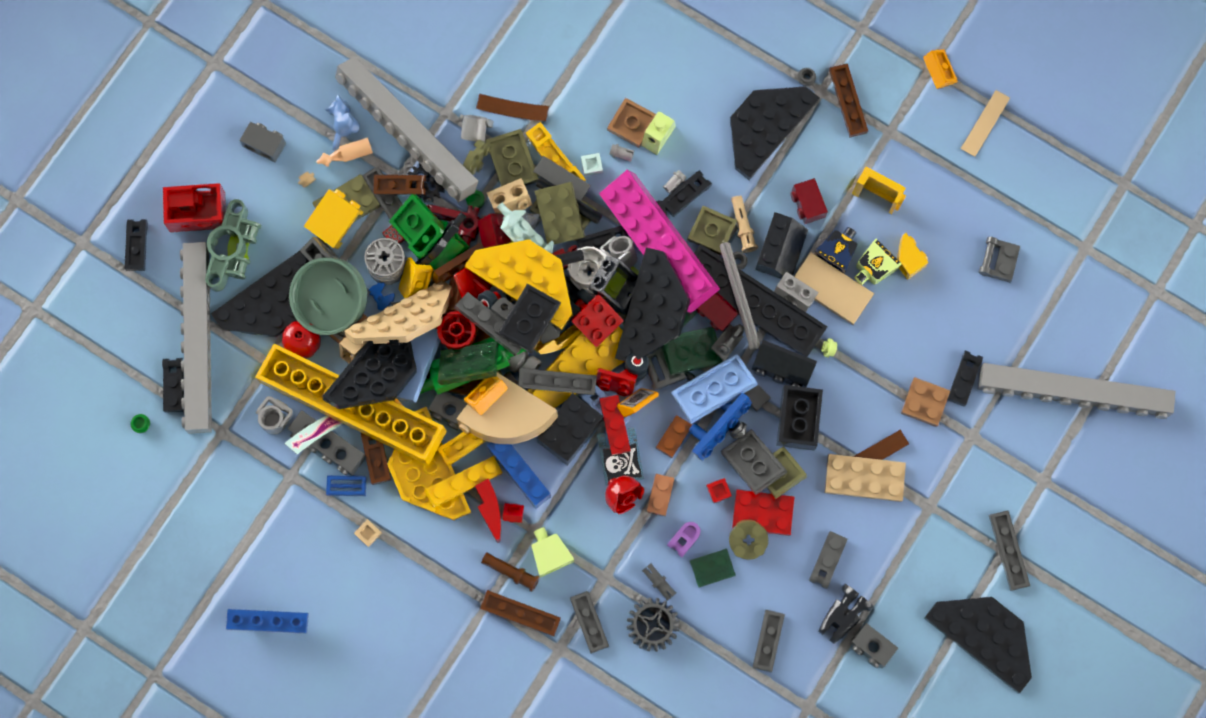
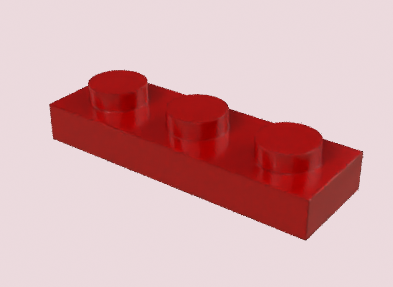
[599,395,631,456]

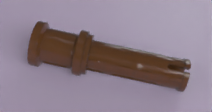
[481,552,540,592]

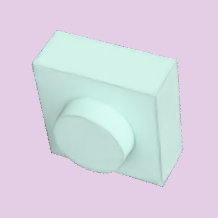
[581,153,603,176]

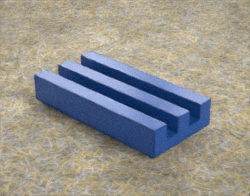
[326,475,367,496]

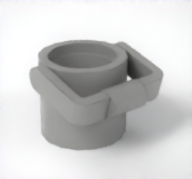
[460,114,494,141]
[600,236,638,268]
[256,396,293,434]

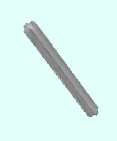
[720,242,760,351]

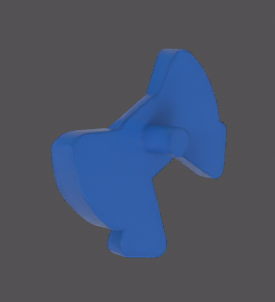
[369,283,395,311]

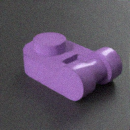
[667,522,701,558]

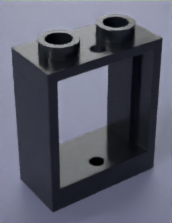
[588,256,638,315]

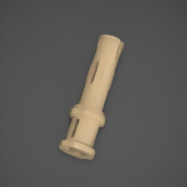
[731,195,758,253]

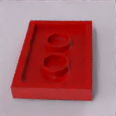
[732,490,795,536]

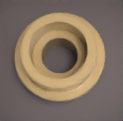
[298,171,316,188]

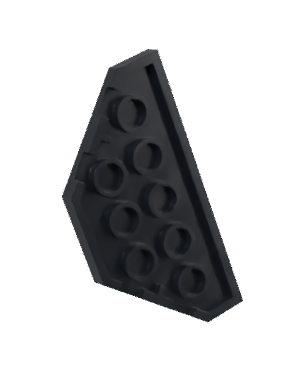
[730,86,820,180]
[615,247,690,361]
[211,250,309,337]
[322,340,417,409]
[924,597,1032,694]

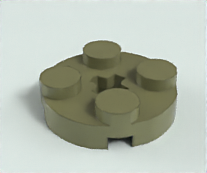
[463,139,491,175]
[729,520,768,560]

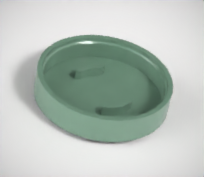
[289,258,367,335]

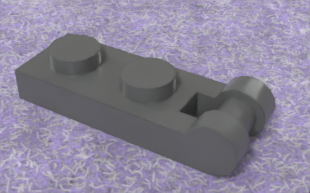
[809,531,848,589]

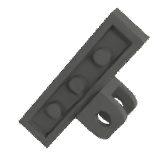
[455,292,522,356]

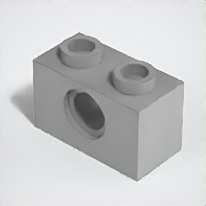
[774,272,818,312]

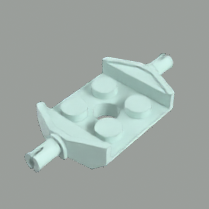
[496,202,554,254]

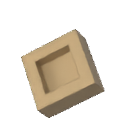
[354,519,382,547]

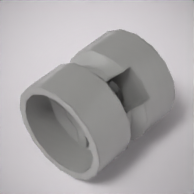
[506,351,542,373]

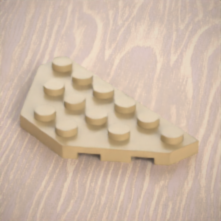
[344,281,454,345]

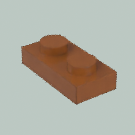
[656,415,692,458]

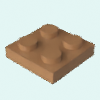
[607,97,656,148]
[901,377,950,427]

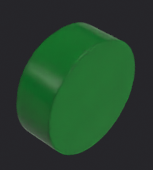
[466,190,485,210]

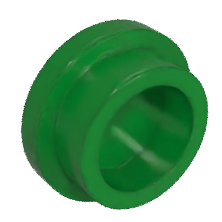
[130,414,150,433]

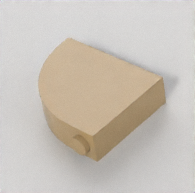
[457,371,558,444]

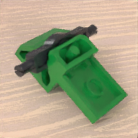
[389,194,470,270]

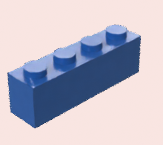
[487,442,551,509]

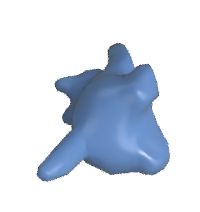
[325,95,360,150]

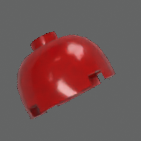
[437,311,476,351]
[282,321,321,359]
[605,476,644,514]

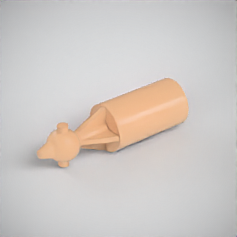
[316,137,373,167]

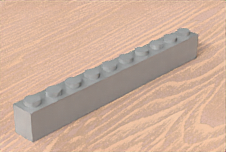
[335,56,478,203]
[180,242,212,434]
[978,363,1176,419]

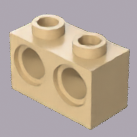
[487,178,533,213]

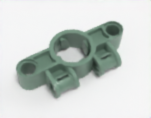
[205,199,261,292]

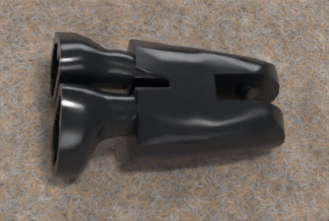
[818,584,874,644]

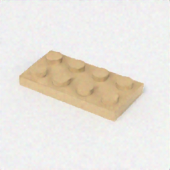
[824,454,906,502]

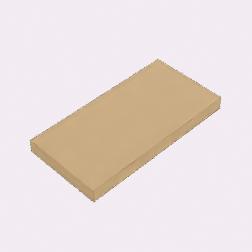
[794,252,874,325]

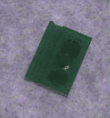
[689,549,736,588]

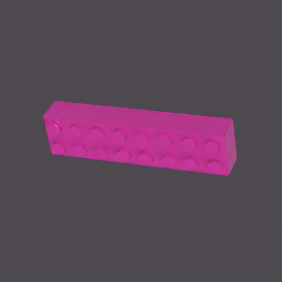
[599,169,720,313]

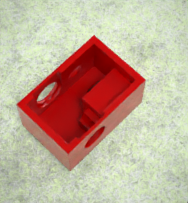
[163,183,226,233]

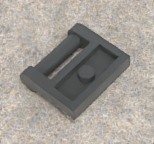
[979,237,1020,283]
[647,343,686,391]

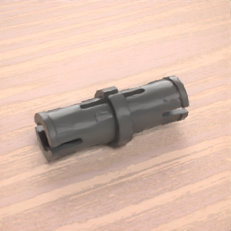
[642,563,676,601]

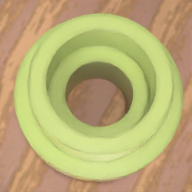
[821,338,837,358]

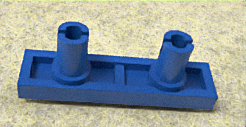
[689,392,752,461]
[226,609,309,634]

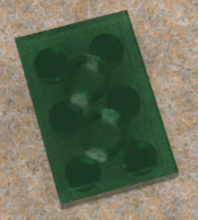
[662,327,724,375]
[438,341,499,385]

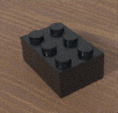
[776,385,823,451]
[537,393,603,465]

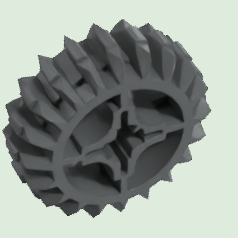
[626,598,680,652]

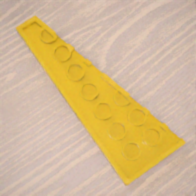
[526,326,625,408]

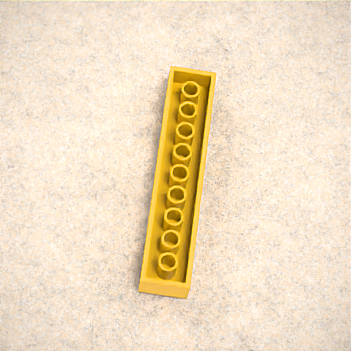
[255,344,447,466]

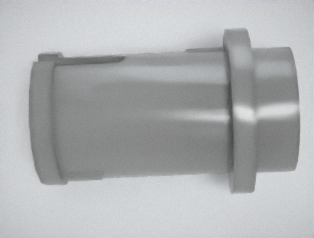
[609,144,634,162]
[663,170,686,194]

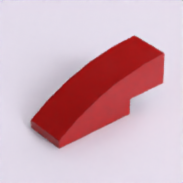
[475,478,502,543]

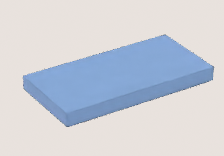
[396,329,440,403]
[671,354,758,424]

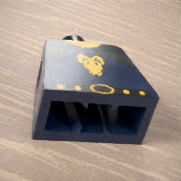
[814,227,858,274]

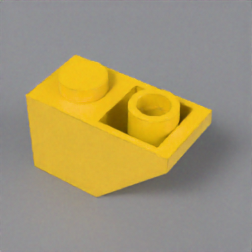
[897,233,929,280]

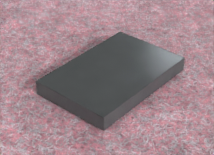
[721,429,787,495]

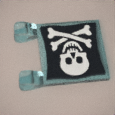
[597,428,644,486]

